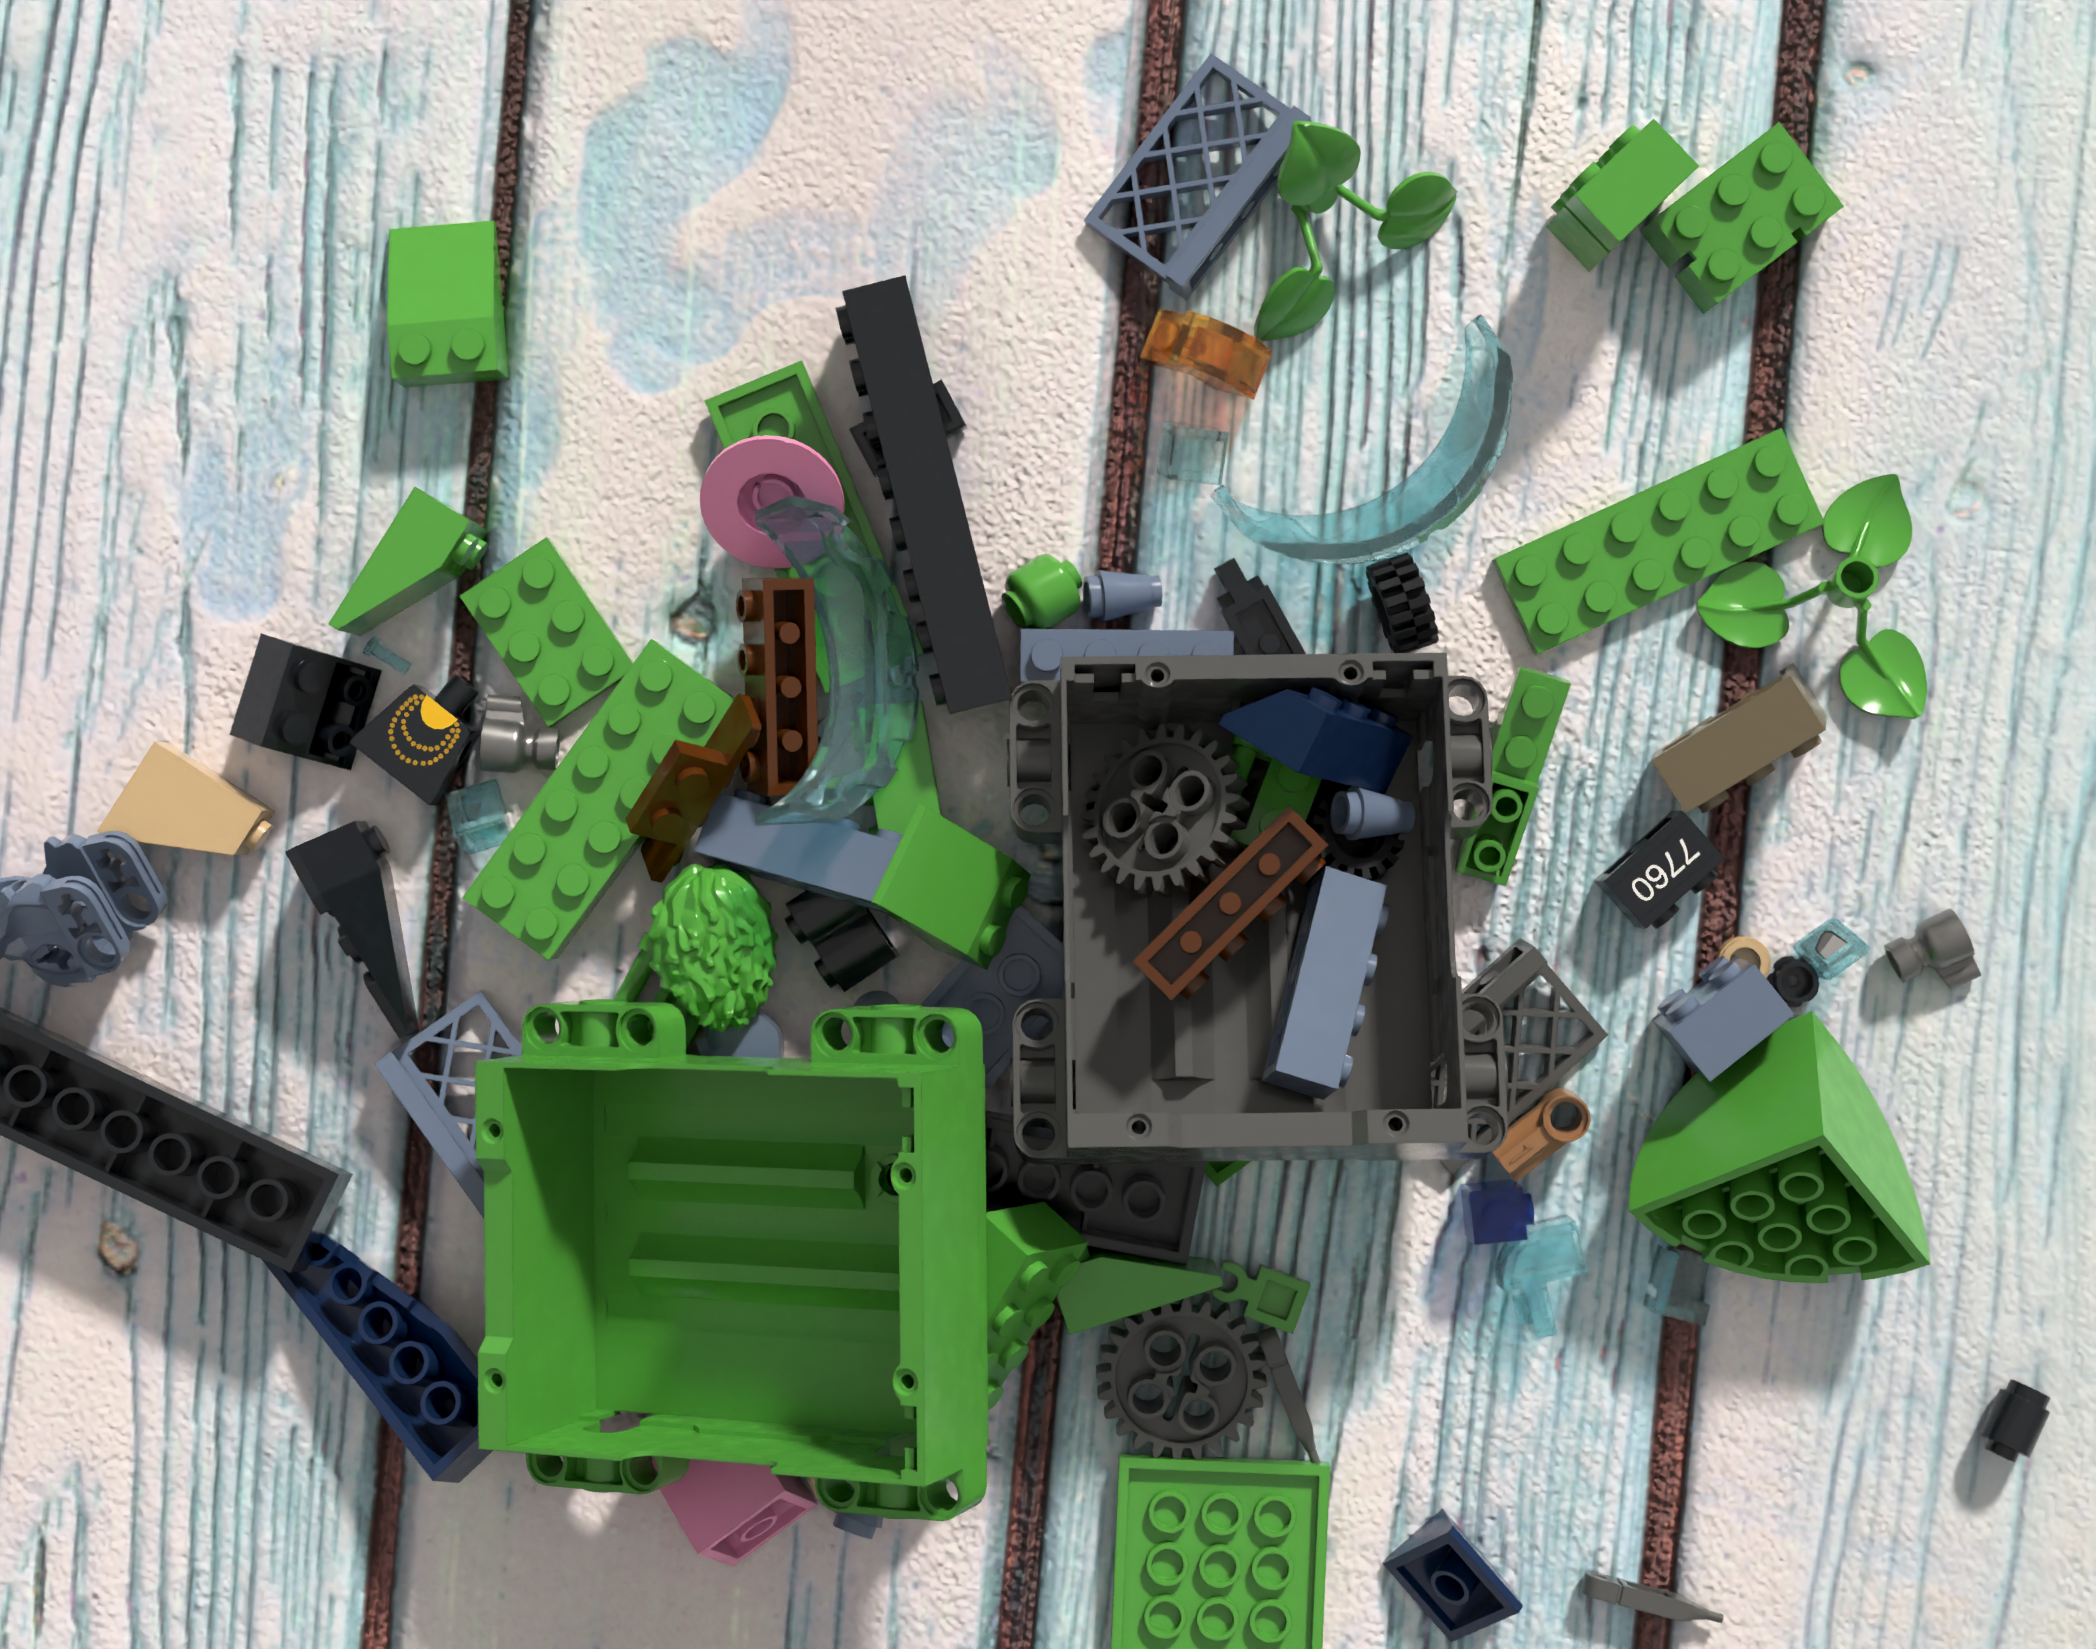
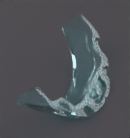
[1211,314,1513,565]
[755,496,919,825]

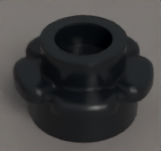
[1767,956,1819,1007]

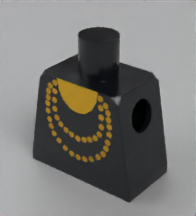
[350,673,480,806]

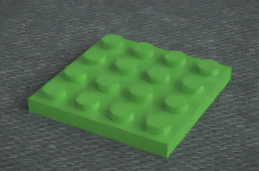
[1110,1453,1330,1649]

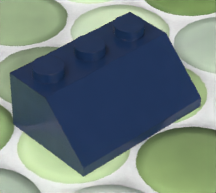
[1219,688,1414,793]

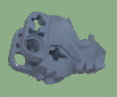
[0,831,167,987]

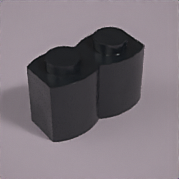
[784,890,900,992]

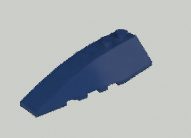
[262,1232,494,1483]

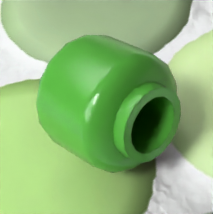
[1001,554,1083,629]

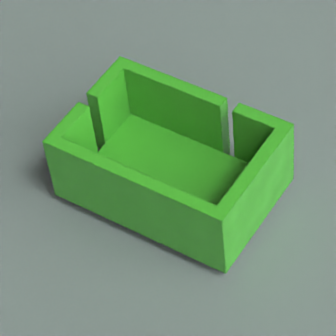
[1546,119,1699,272]
[1640,122,1844,314]

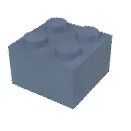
[1652,956,1795,1082]

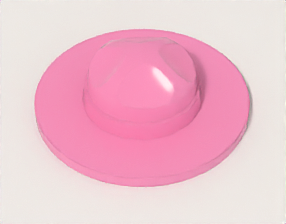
[700,435,844,569]

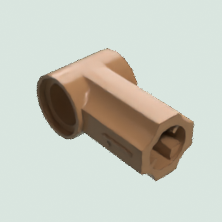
[1488,1088,1591,1182]

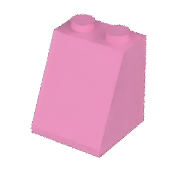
[652,1457,818,1566]

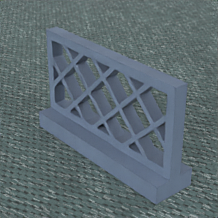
[1084,53,1312,301]
[373,990,522,1219]

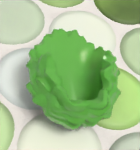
[647,864,779,1032]

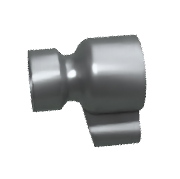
[480,694,560,773]
[1884,908,1981,990]

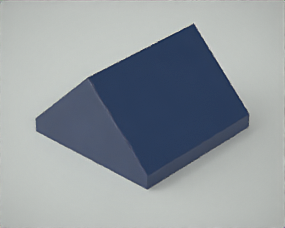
[1382,1508,1523,1642]

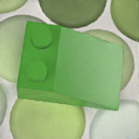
[387,221,509,388]
[328,487,489,636]
[871,804,1031,970]
[1057,1246,1224,1335]

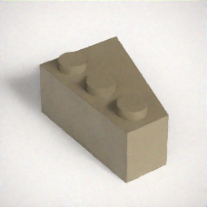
[1651,663,1827,813]

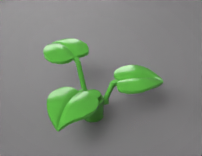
[1254,121,1458,341]
[1696,474,1927,719]

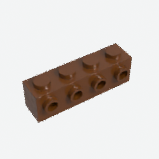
[736,577,819,796]
[1132,806,1328,1001]

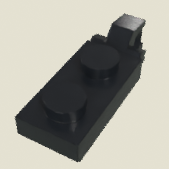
[1214,558,1306,655]

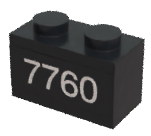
[1594,811,1725,929]

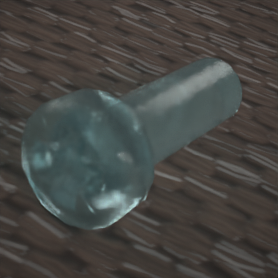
[363,636,412,675]

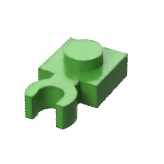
[1211,1259,1311,1334]

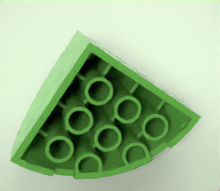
[1629,1011,1931,1283]

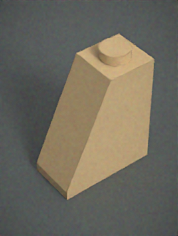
[97,742,275,855]

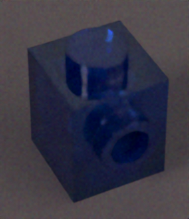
[1460,1179,1534,1245]

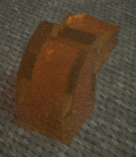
[1140,308,1273,400]

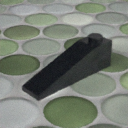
[285,821,419,1039]

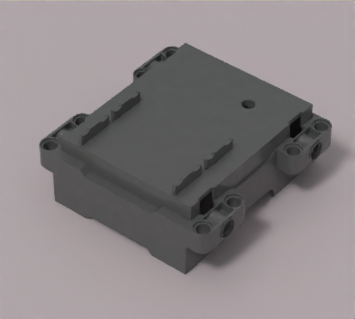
[1007,653,1508,1165]

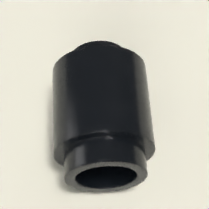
[1979,1379,2051,1463]

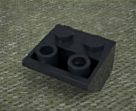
[229,633,382,771]

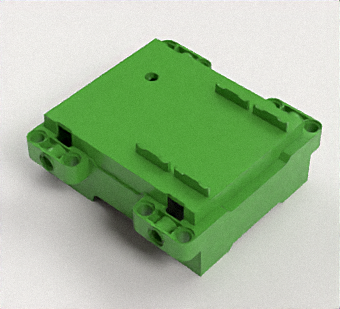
[475,999,988,1521]

